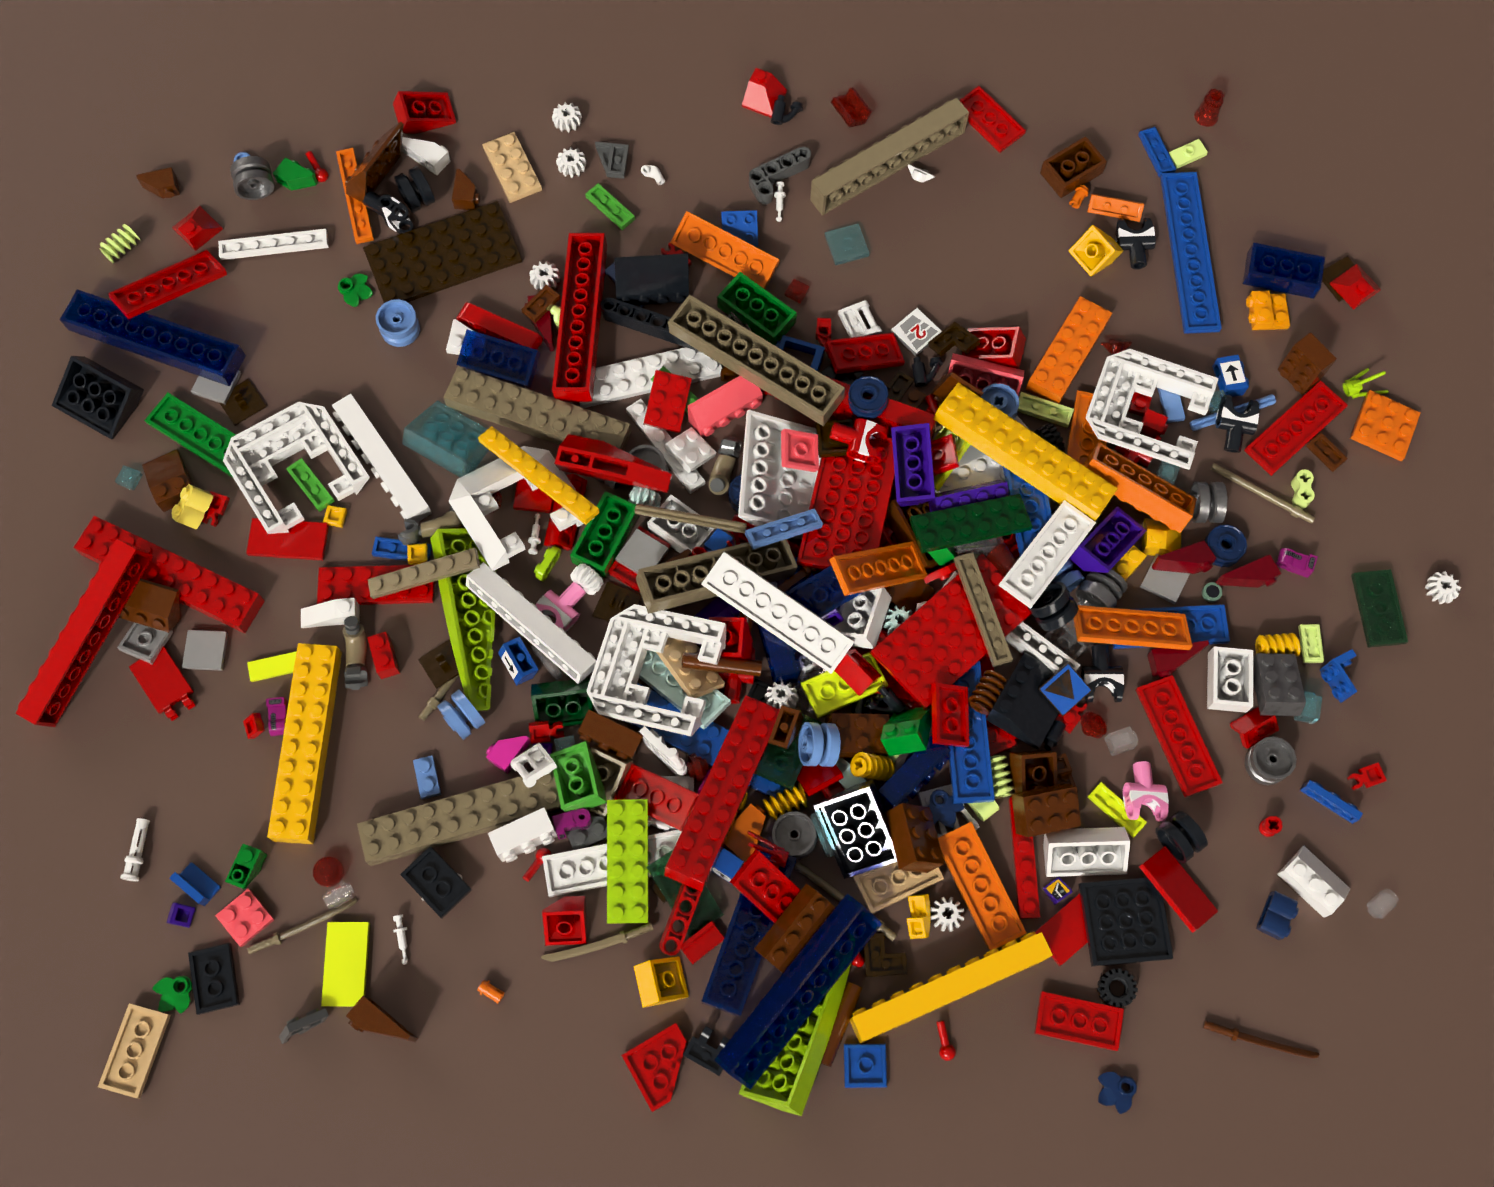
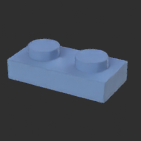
[413,755,441,799]

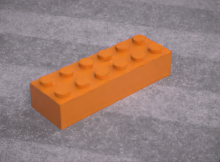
[1025,296,1112,404]
[1085,442,1197,533]

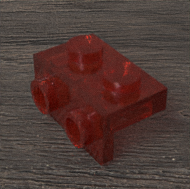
[831,87,871,128]

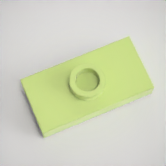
[1169,139,1208,169]
[1298,624,1324,663]

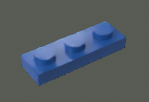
[1300,780,1363,824]

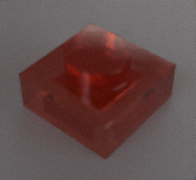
[785,279,809,303]

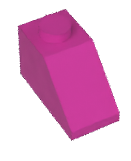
[486,736,531,774]

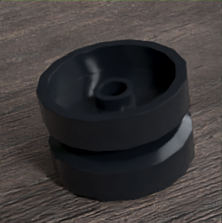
[394,166,435,213]
[1028,582,1079,631]
[1155,811,1208,864]

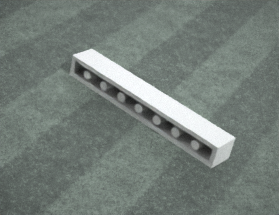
[332,394,432,523]
[466,562,597,684]
[943,571,1080,673]

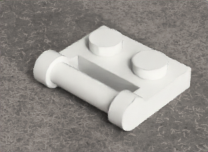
[838,300,882,338]
[511,743,557,787]

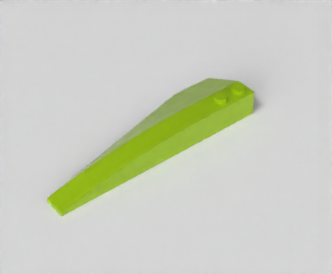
[430,528,497,711]
[739,908,863,1116]

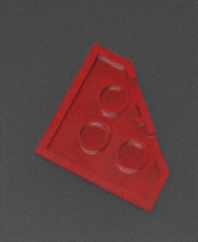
[621,1023,687,1112]

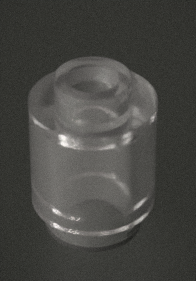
[322,881,355,909]
[1367,889,1399,919]

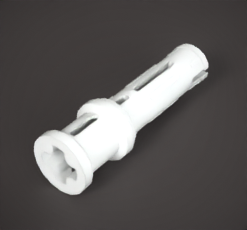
[120,818,150,881]

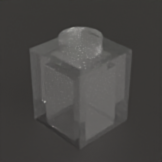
[1104,726,1138,756]

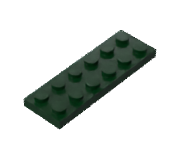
[910,494,1033,553]

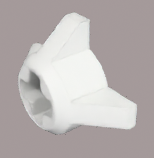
[908,164,935,183]
[798,654,821,680]

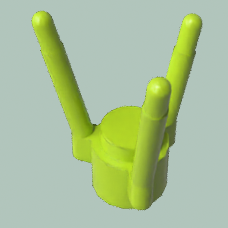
[1343,368,1389,399]

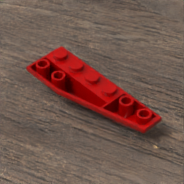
[554,434,672,493]

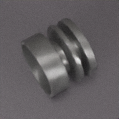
[1075,569,1128,608]

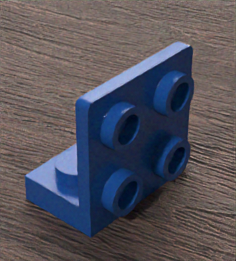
[721,210,758,247]
[1320,649,1357,703]

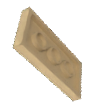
[482,132,542,203]
[656,637,725,698]
[853,862,944,914]
[98,1003,171,1099]

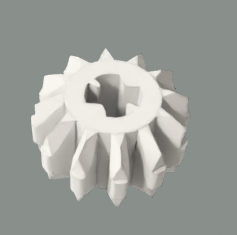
[552,102,582,133]
[556,147,587,178]
[529,261,560,290]
[570,564,604,595]
[1425,571,1461,604]
[765,681,798,709]
[930,897,964,932]

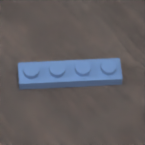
[745,508,823,550]

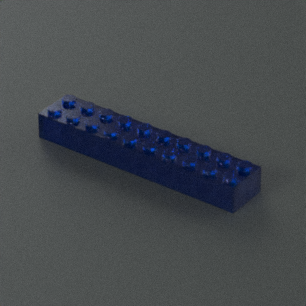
[60,289,246,387]
[714,893,882,1090]

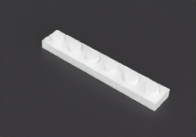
[218,229,329,260]
[626,399,705,494]

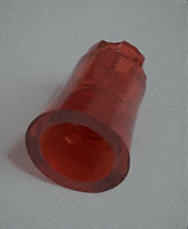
[1194,89,1224,127]
[986,543,1017,577]

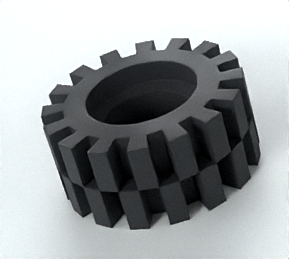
[1034,423,1065,452]
[1097,968,1138,1008]

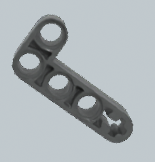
[749,147,811,205]

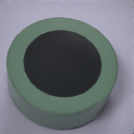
[1201,582,1222,603]

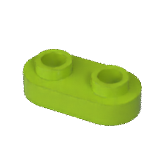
[534,546,562,582]

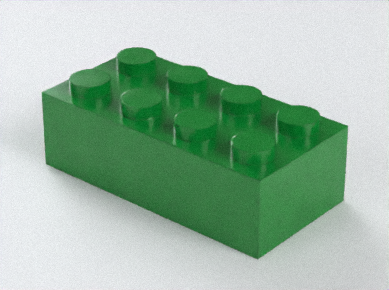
[717,272,797,346]
[570,491,640,578]

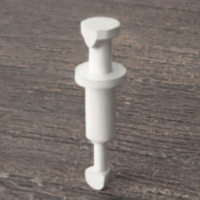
[774,182,786,222]
[528,513,541,555]
[393,914,408,965]

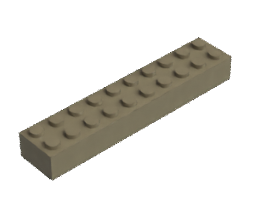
[810,98,969,215]
[668,295,845,426]
[443,366,631,451]
[357,770,562,866]

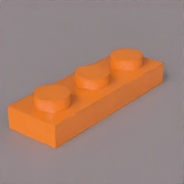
[1087,193,1144,222]

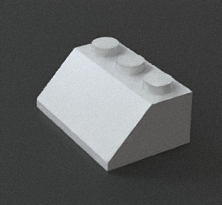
[1277,846,1351,917]

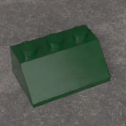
[531,677,594,726]

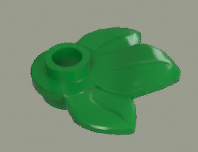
[338,274,373,307]
[152,976,192,1014]

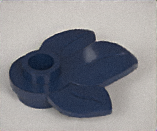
[928,789,964,828]
[1098,1072,1137,1114]

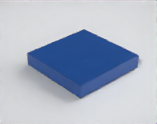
[844,1044,887,1088]

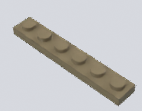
[368,548,480,599]
[954,552,1013,667]

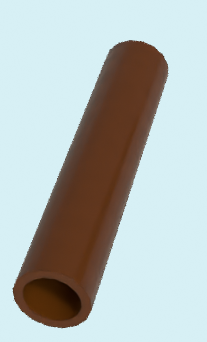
[682,652,762,676]
[821,982,863,1067]

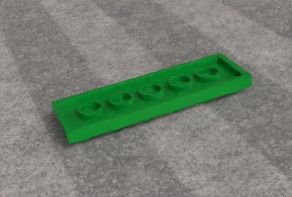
[144,392,236,478]

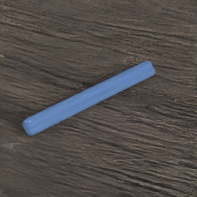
[1190,394,1276,431]

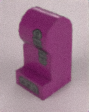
[1276,548,1318,578]
[266,697,289,736]
[552,808,592,840]

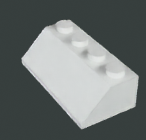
[1043,827,1130,877]

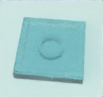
[825,223,870,266]
[810,812,834,858]

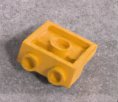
[1246,291,1290,330]

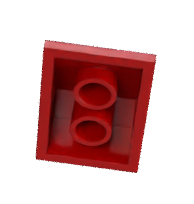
[393,91,456,133]
[962,327,1026,369]

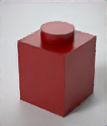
[1140,408,1168,439]

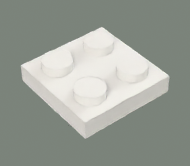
[664,427,717,473]

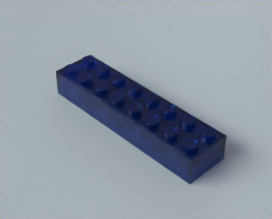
[701,844,797,1018]

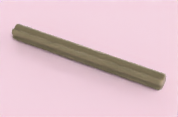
[635,504,747,533]

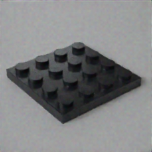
[1078,878,1173,967]

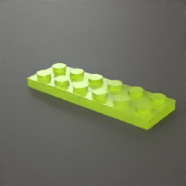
[607,799,648,924]

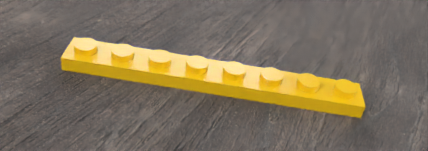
[478,426,600,525]

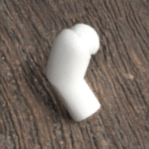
[641,165,665,185]

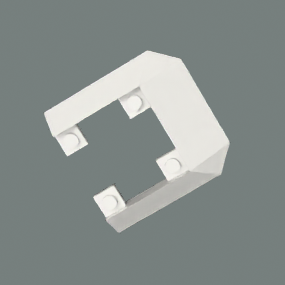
[1085,349,1219,470]
[223,402,370,534]
[449,446,594,571]
[586,604,726,737]

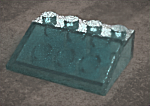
[402,401,489,477]

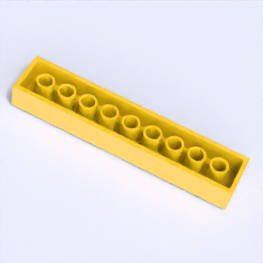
[933,382,1118,521]
[267,643,342,844]
[850,931,1053,1043]

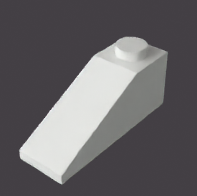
[402,137,451,175]
[301,598,360,628]

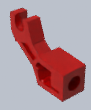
[816,318,831,358]

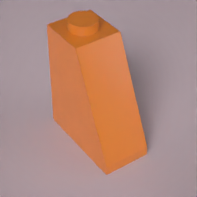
[723,804,766,863]

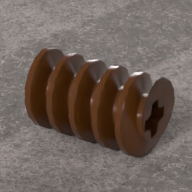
[968,670,1006,715]

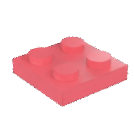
[781,429,819,472]
[215,888,275,947]

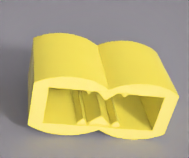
[171,484,213,529]

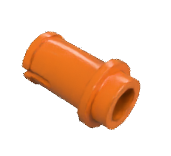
[1069,185,1089,209]
[477,980,505,1004]

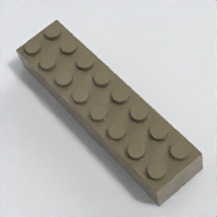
[636,539,798,614]

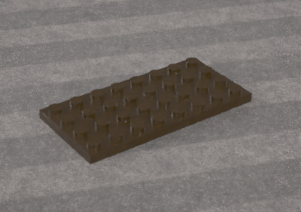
[363,201,522,303]

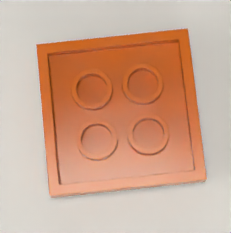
[1350,390,1421,461]

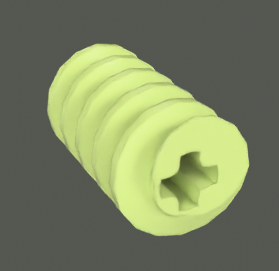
[99,224,140,263]
[990,755,1014,799]

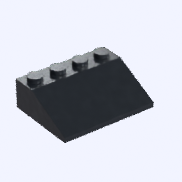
[614,254,689,305]
[52,356,144,439]
[986,652,1059,750]
[813,779,897,879]

